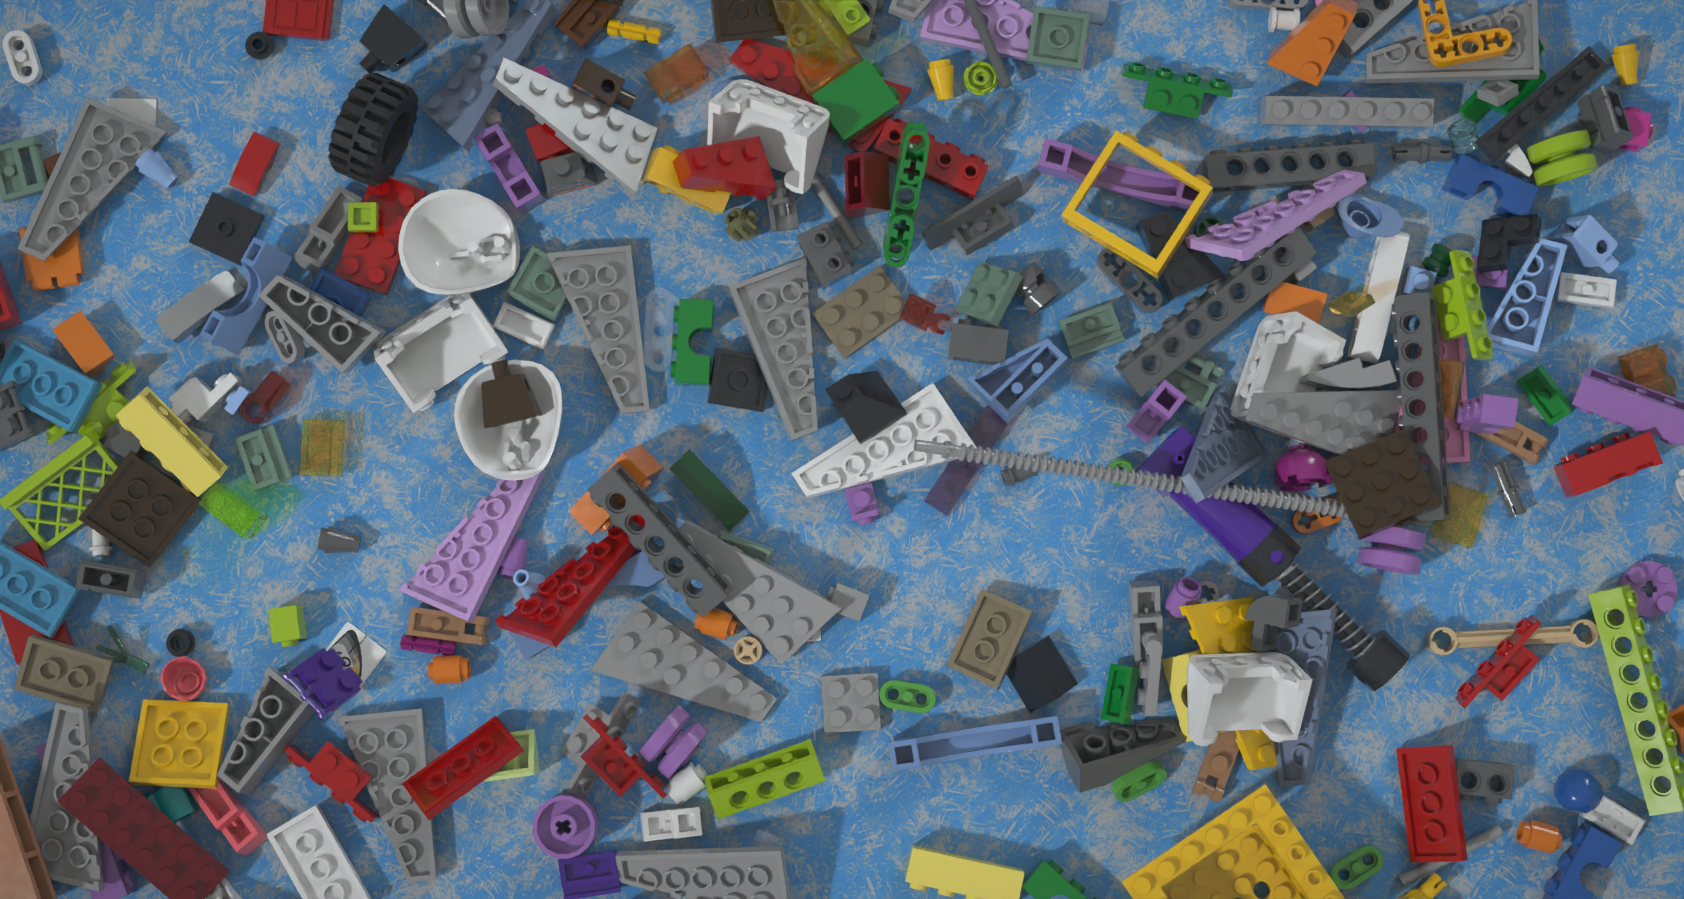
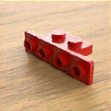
[1455,614,1541,708]
[580,714,667,799]
[284,741,379,823]

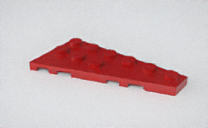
[729,39,912,152]
[494,515,645,648]

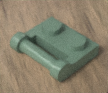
[0,136,48,203]

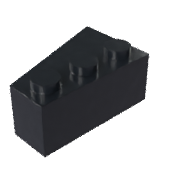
[1136,210,1225,302]

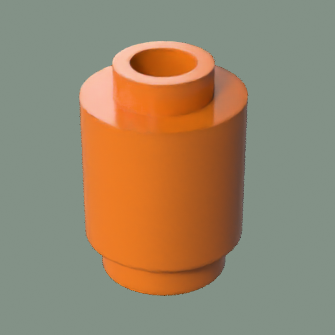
[694,608,738,641]
[428,655,471,685]
[1516,819,1562,854]

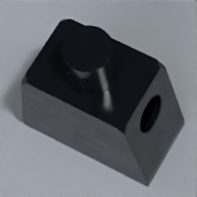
[359,4,428,73]

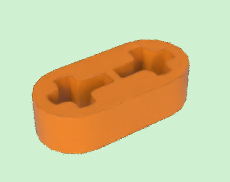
[1290,498,1343,534]

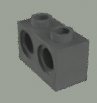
[1455,758,1515,804]

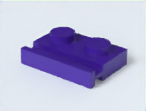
[558,850,622,899]

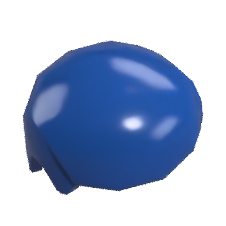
[1554,769,1603,814]

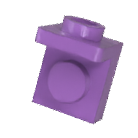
[1472,255,1510,289]
[844,483,880,526]

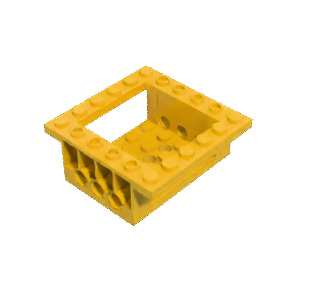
[1121,784,1345,899]

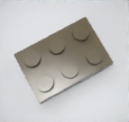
[812,265,912,360]
[946,589,1034,690]
[14,634,115,714]

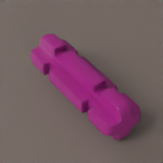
[400,634,457,656]

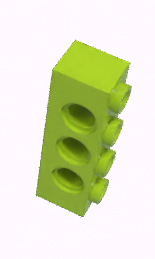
[704,739,826,819]

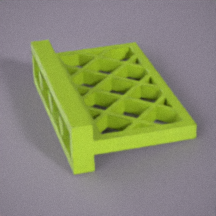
[0,429,119,551]

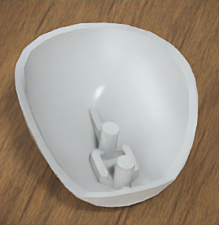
[398,189,520,296]
[454,360,563,481]

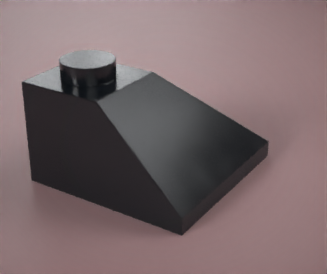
[825,371,907,444]

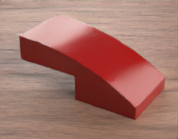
[229,132,280,197]

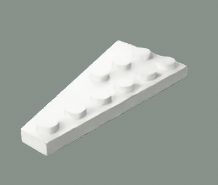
[791,383,977,499]

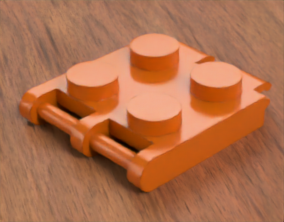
[20,227,85,291]

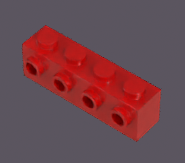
[873,118,989,200]

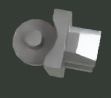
[767,180,799,232]

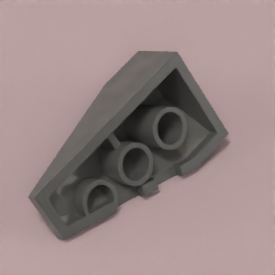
[1060,719,1185,793]

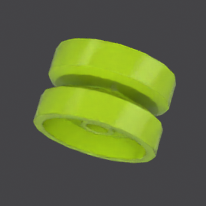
[1526,130,1599,187]

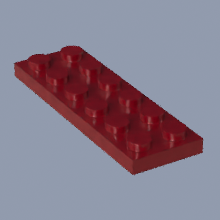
[57,757,230,899]

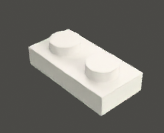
[1555,272,1617,309]

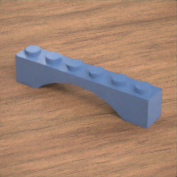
[509,543,667,660]
[887,715,1062,771]

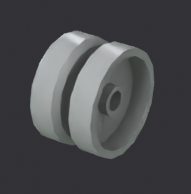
[443,0,509,39]

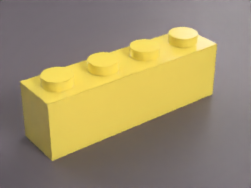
[115,386,228,497]
[905,845,1025,899]

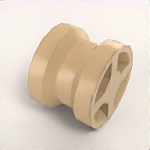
[734,636,763,665]

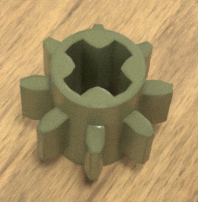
[725,206,760,242]

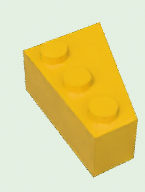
[639,145,731,215]

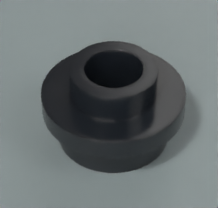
[245,32,274,60]
[166,629,196,657]

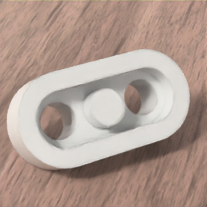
[3,30,42,86]

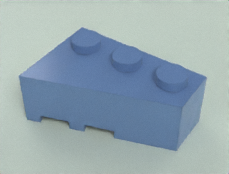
[967,338,1068,424]

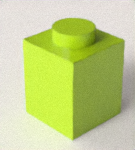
[268,605,307,648]

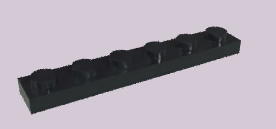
[1474,46,1608,163]

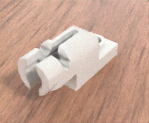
[168,373,246,424]

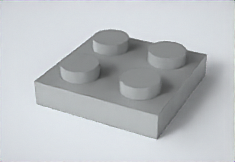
[821,673,881,733]

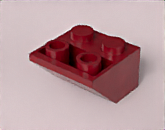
[844,151,890,219]

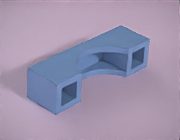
[199,237,293,356]

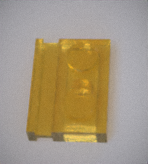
[300,419,346,477]
[1431,482,1488,548]

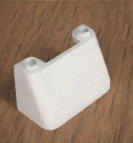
[707,79,830,194]
[373,293,508,413]
[1231,311,1346,443]
[1187,652,1312,746]

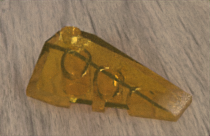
[773,0,864,97]

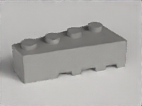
[258,275,387,373]
[217,667,320,794]

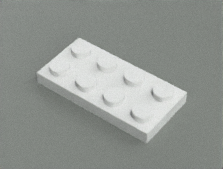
[266,804,372,899]

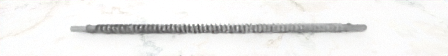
[914,439,1431,528]

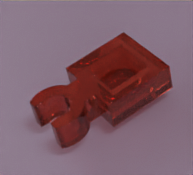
[899,294,950,335]

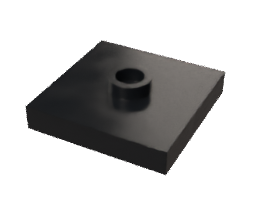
[189,192,265,266]
[707,348,767,412]

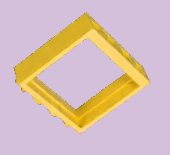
[1061,130,1213,279]

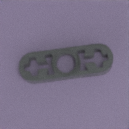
[1097,248,1163,313]

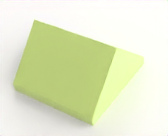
[482,729,540,782]

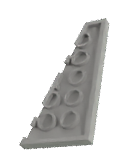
[17,97,167,262]
[728,257,818,442]
[1246,390,1402,455]
[679,520,843,665]
[590,601,778,722]
[616,846,791,899]

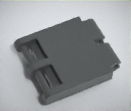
[0,381,34,452]

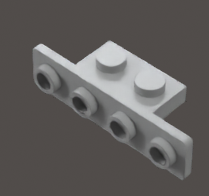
[561,692,642,797]

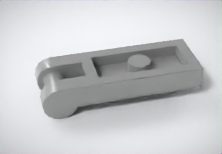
[1137,631,1162,716]

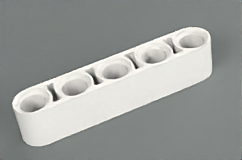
[1348,232,1409,364]

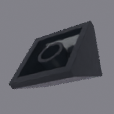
[1006,635,1078,713]

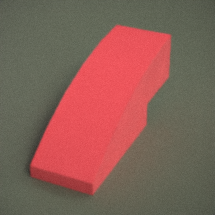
[187,778,268,856]

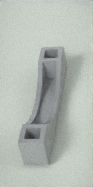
[1259,96,1434,129]

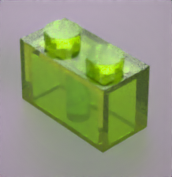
[199,481,269,539]

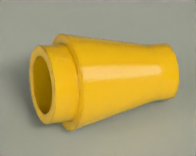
[1611,44,1640,86]
[927,59,954,101]

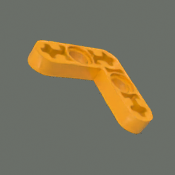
[1418,0,1512,67]

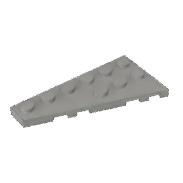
[1366,0,1540,84]
[492,58,657,198]
[547,245,650,415]
[30,702,104,892]
[337,708,438,883]

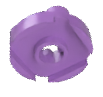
[1618,561,1678,617]

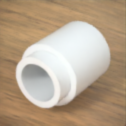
[665,763,708,804]

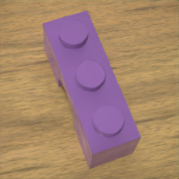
[473,123,545,214]
[1454,394,1518,435]

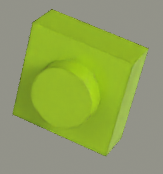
[348,202,378,232]

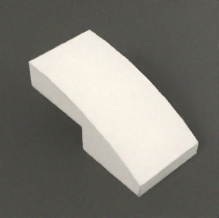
[1504,144,1533,178]
[640,806,702,842]

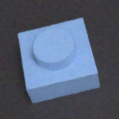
[1401,266,1437,295]
[224,386,256,418]

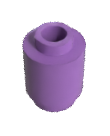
[1164,576,1201,619]

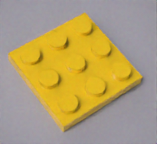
[129,699,230,789]

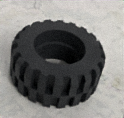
[328,73,419,187]

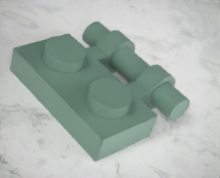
[1155,343,1224,411]

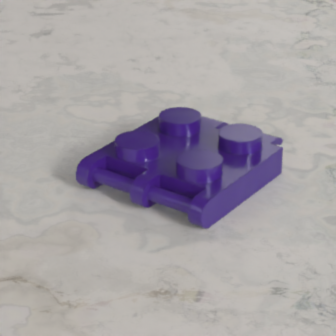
[283,648,363,720]

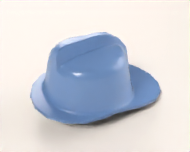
[1338,194,1403,239]

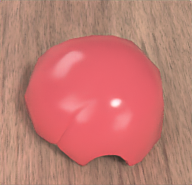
[160,656,208,702]

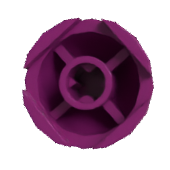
[1274,445,1332,492]

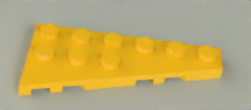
[1179,597,1277,770]

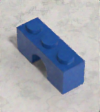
[1442,153,1539,217]
[1542,824,1622,899]

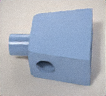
[1549,215,1620,273]

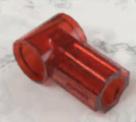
[240,370,292,425]

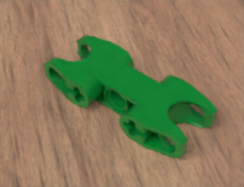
[883,121,930,268]

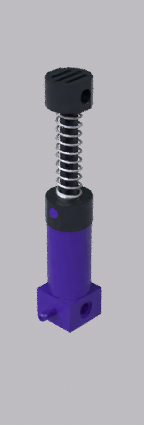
[1135,426,1410,691]

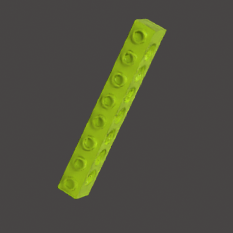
[1588,584,1684,816]

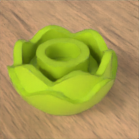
[964,61,998,96]

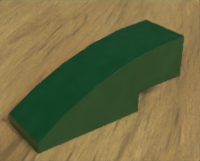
[669,449,750,531]

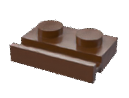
[553,0,620,50]

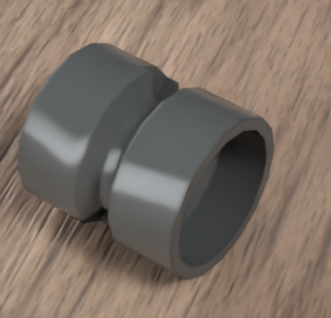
[1014,262,1060,315]

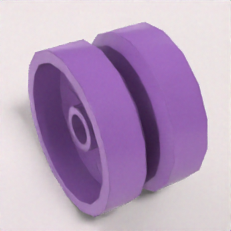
[1357,526,1426,575]
[639,705,709,779]
[533,793,599,859]

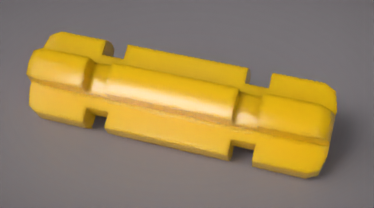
[607,19,661,44]

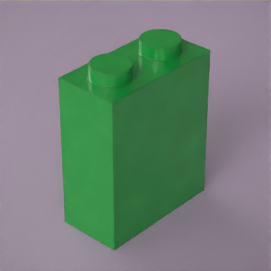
[812,58,900,147]

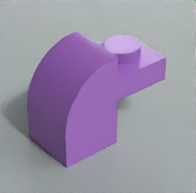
[1125,379,1187,445]

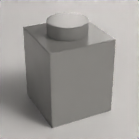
[826,583,869,621]

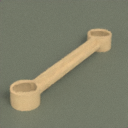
[1425,619,1599,655]

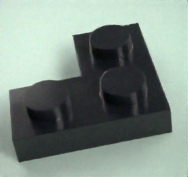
[1477,214,1541,273]

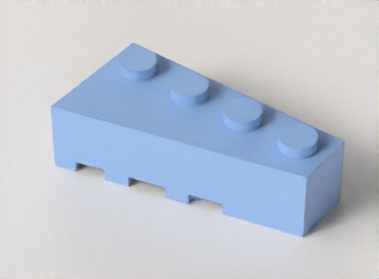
[1487,238,1568,357]

